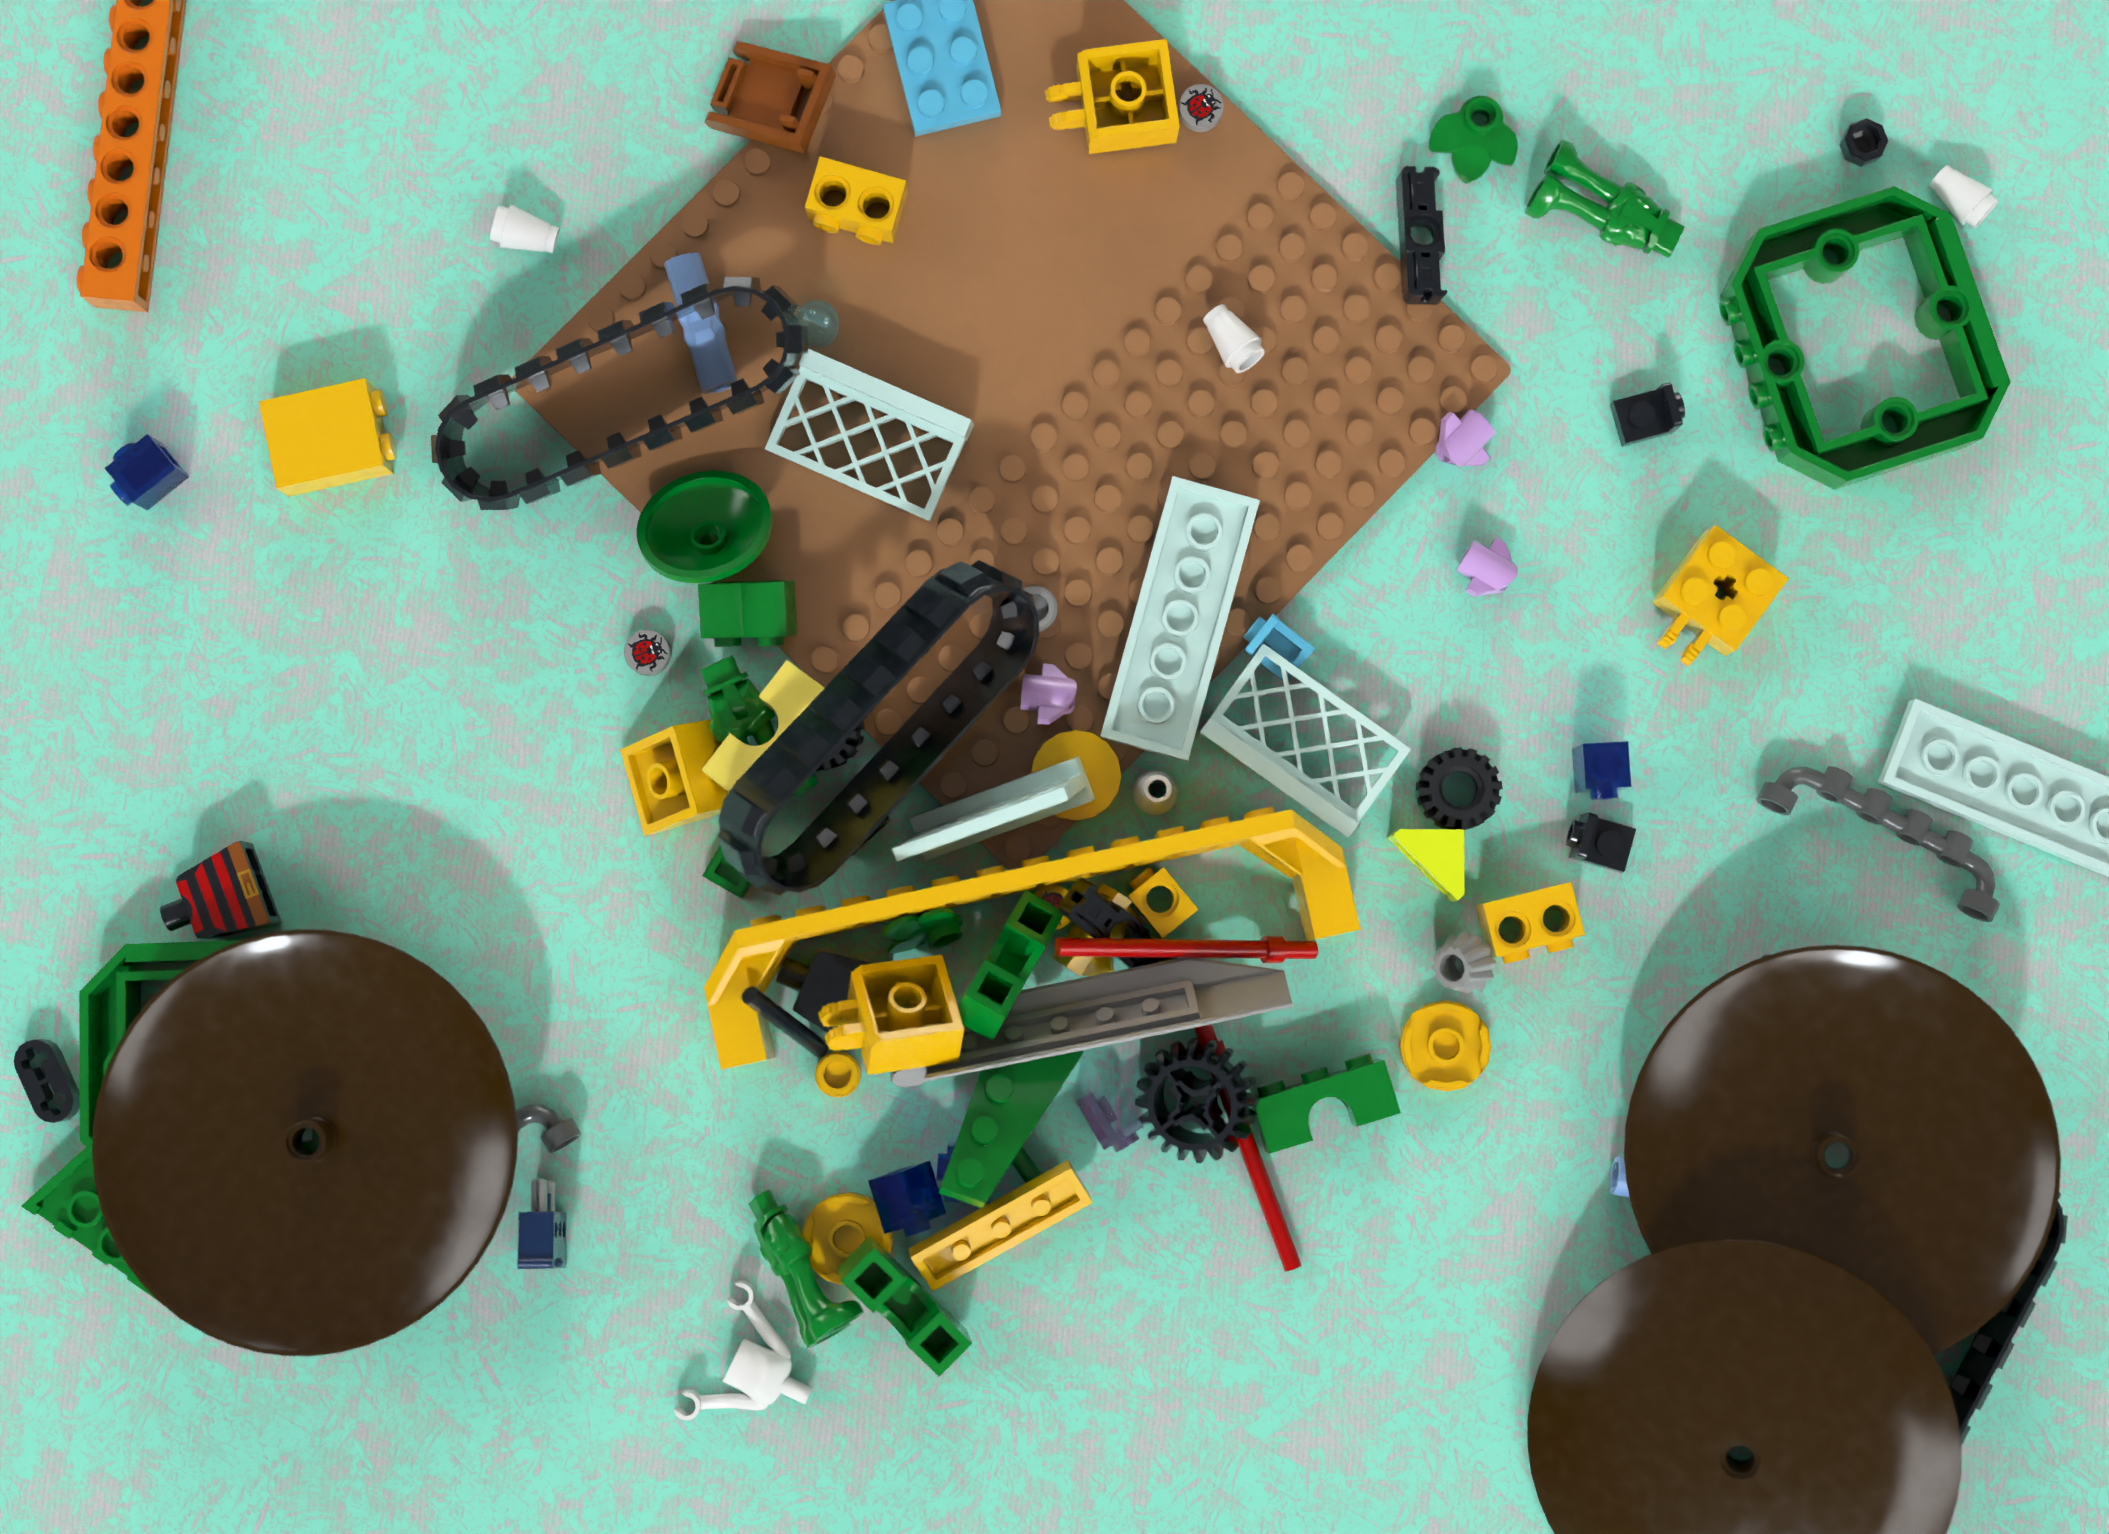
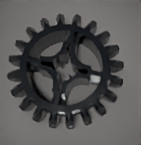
[1135,1038,1259,1163]

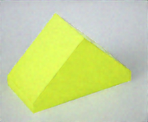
[1388,829,1465,902]

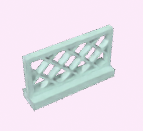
[765,349,974,522]
[1200,644,1411,838]
[892,756,1095,861]

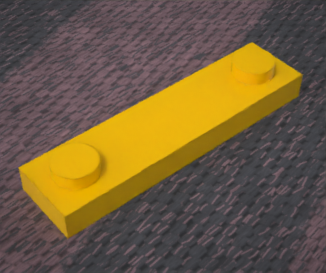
[909,1160,1093,1291]

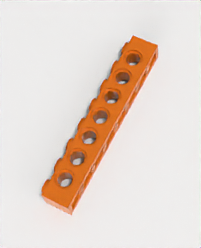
[76,0,186,312]

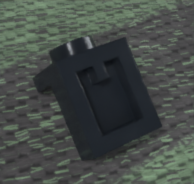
[1610,382,1685,447]
[1566,812,1636,873]

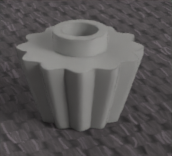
[1432,931,1496,994]

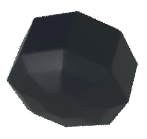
[1839,118,1888,167]

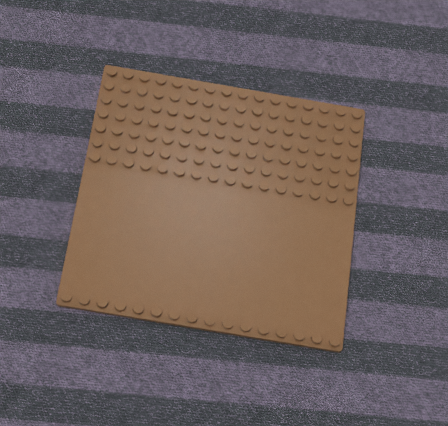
[512,0,1511,870]

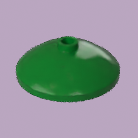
[637,470,773,583]

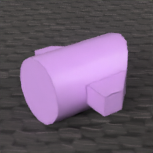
[1435,409,1495,467]
[1456,538,1518,597]
[1020,663,1077,725]

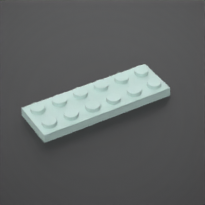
[1100,476,1260,762]
[1878,698,2109,877]

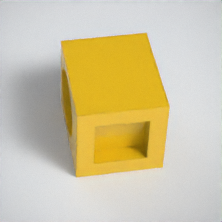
[1127,867,1198,939]

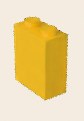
[258,378,397,497]

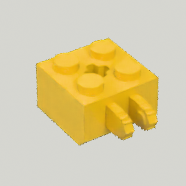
[1045,39,1180,154]
[1652,524,1789,666]
[818,954,964,1075]

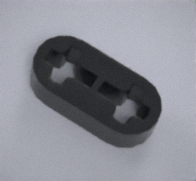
[14,1039,80,1123]

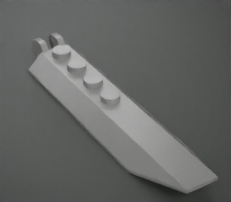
[890,958,1293,1088]

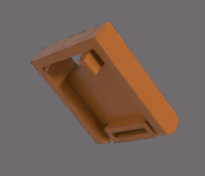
[705,41,836,154]

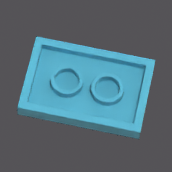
[882,0,1001,137]

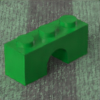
[958,890,1063,1041]
[1251,1053,1401,1154]
[837,1235,972,1377]

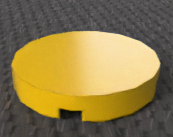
[1031,730,1121,822]
[1398,1000,1491,1092]
[802,1192,894,1285]

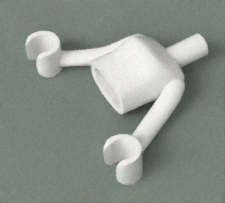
[674,1280,813,1421]

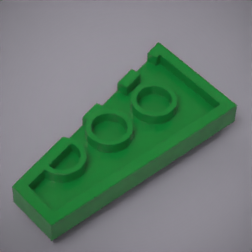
[939,1050,1084,1208]
[21,1147,158,1301]

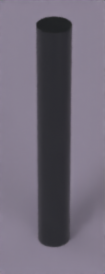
[742,986,828,1057]

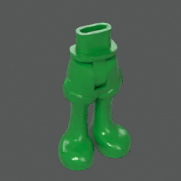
[1524,139,1684,258]
[699,655,819,797]
[748,1190,864,1348]

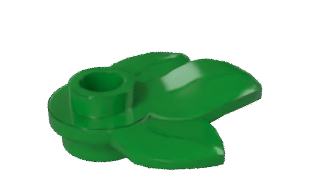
[1428,96,1518,184]
[882,908,963,954]

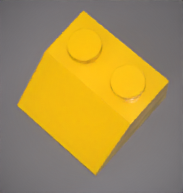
[620,719,729,836]

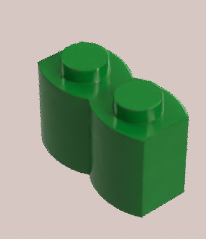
[698,580,797,647]

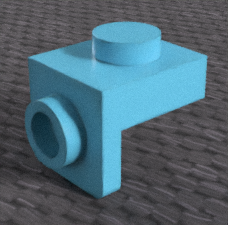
[1243,614,1315,682]

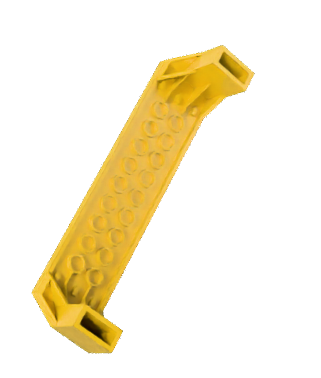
[704,806,1361,1070]

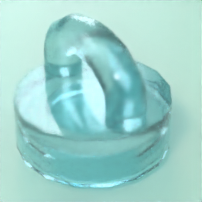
[796,300,840,348]

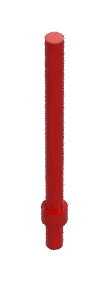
[1055,936,1318,963]
[1194,1024,1302,1272]

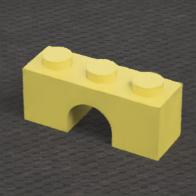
[702,660,824,792]

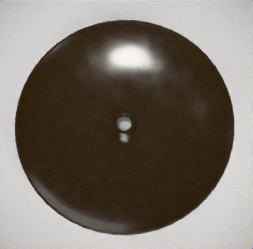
[92,929,518,1356]
[1624,945,2061,1354]
[1527,1239,1962,1534]

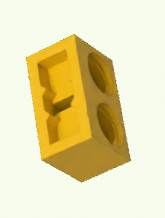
[805,156,908,245]
[1475,882,1585,964]

